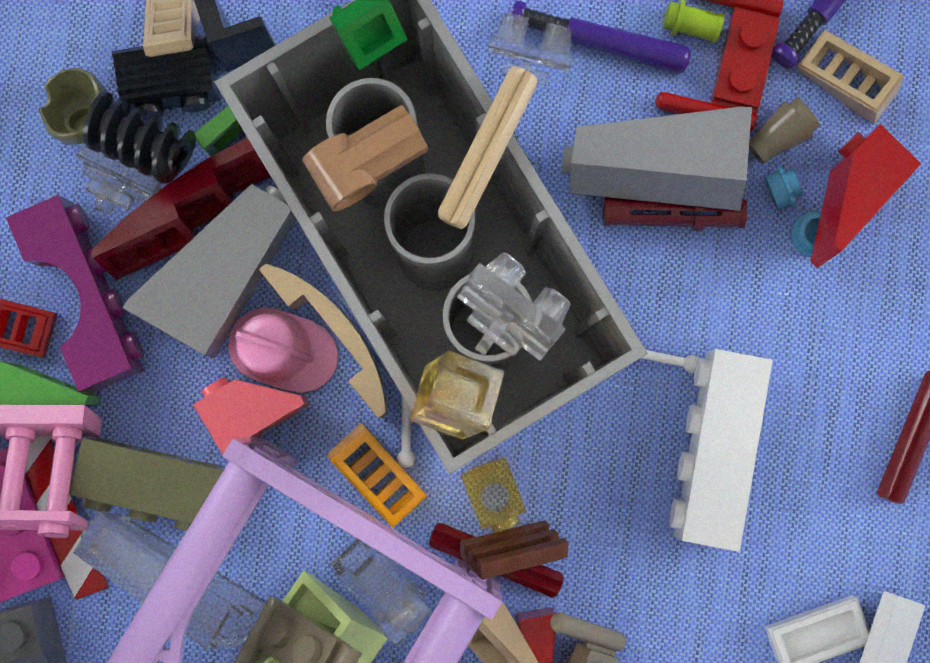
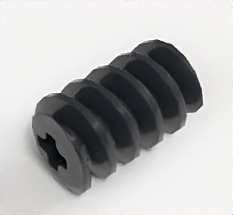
[83,91,196,184]

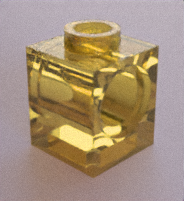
[409,351,504,440]
[460,456,527,533]

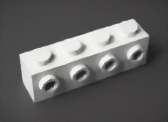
[669,349,773,552]

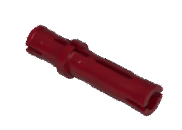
[603,197,747,232]

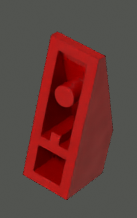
[810,124,921,268]

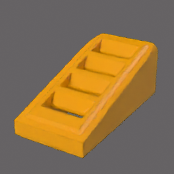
[327,423,427,528]

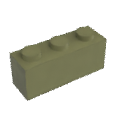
[69,437,225,531]

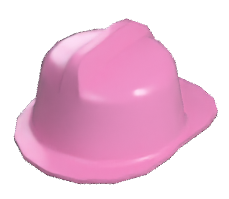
[228,307,338,393]

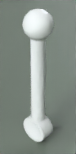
[642,350,699,373]
[397,396,415,468]

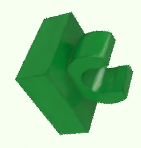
[329,0,408,70]

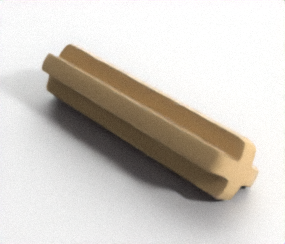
[438,66,538,229]

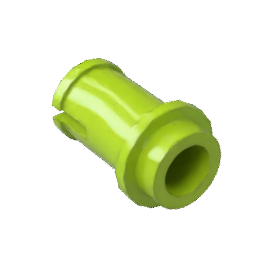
[662,0,724,44]

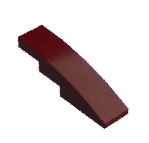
[91,137,271,280]

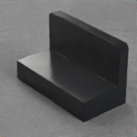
[194,0,276,71]

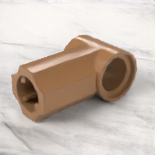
[302,105,428,211]

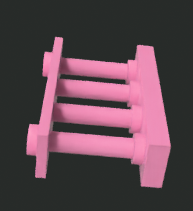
[0,405,102,538]

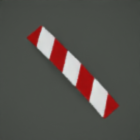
[25,436,108,600]

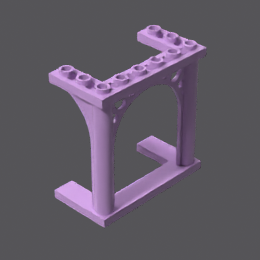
[107,436,503,663]

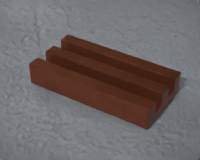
[460,520,568,580]

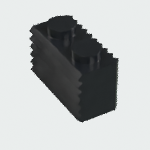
[112,36,221,120]

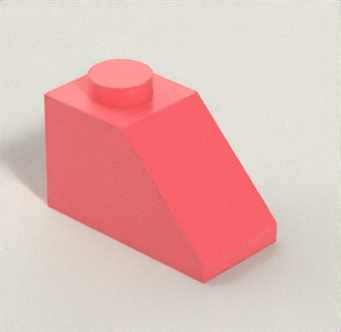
[193,377,311,454]

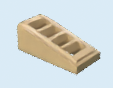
[143,0,200,57]
[797,30,905,124]
[468,602,538,663]

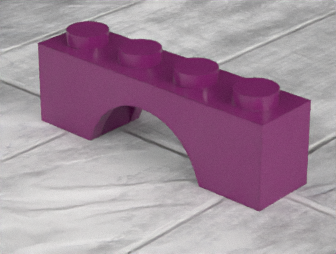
[6,195,144,393]

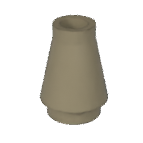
[749,98,820,164]

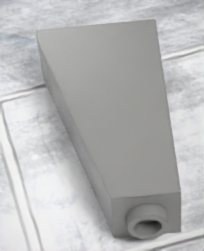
[562,106,752,211]
[123,184,297,358]

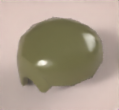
[39,67,106,145]

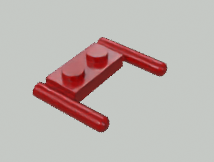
[655,0,784,132]

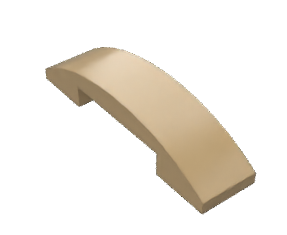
[259,264,389,418]

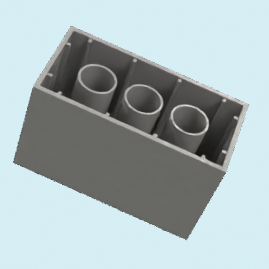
[214,0,648,474]

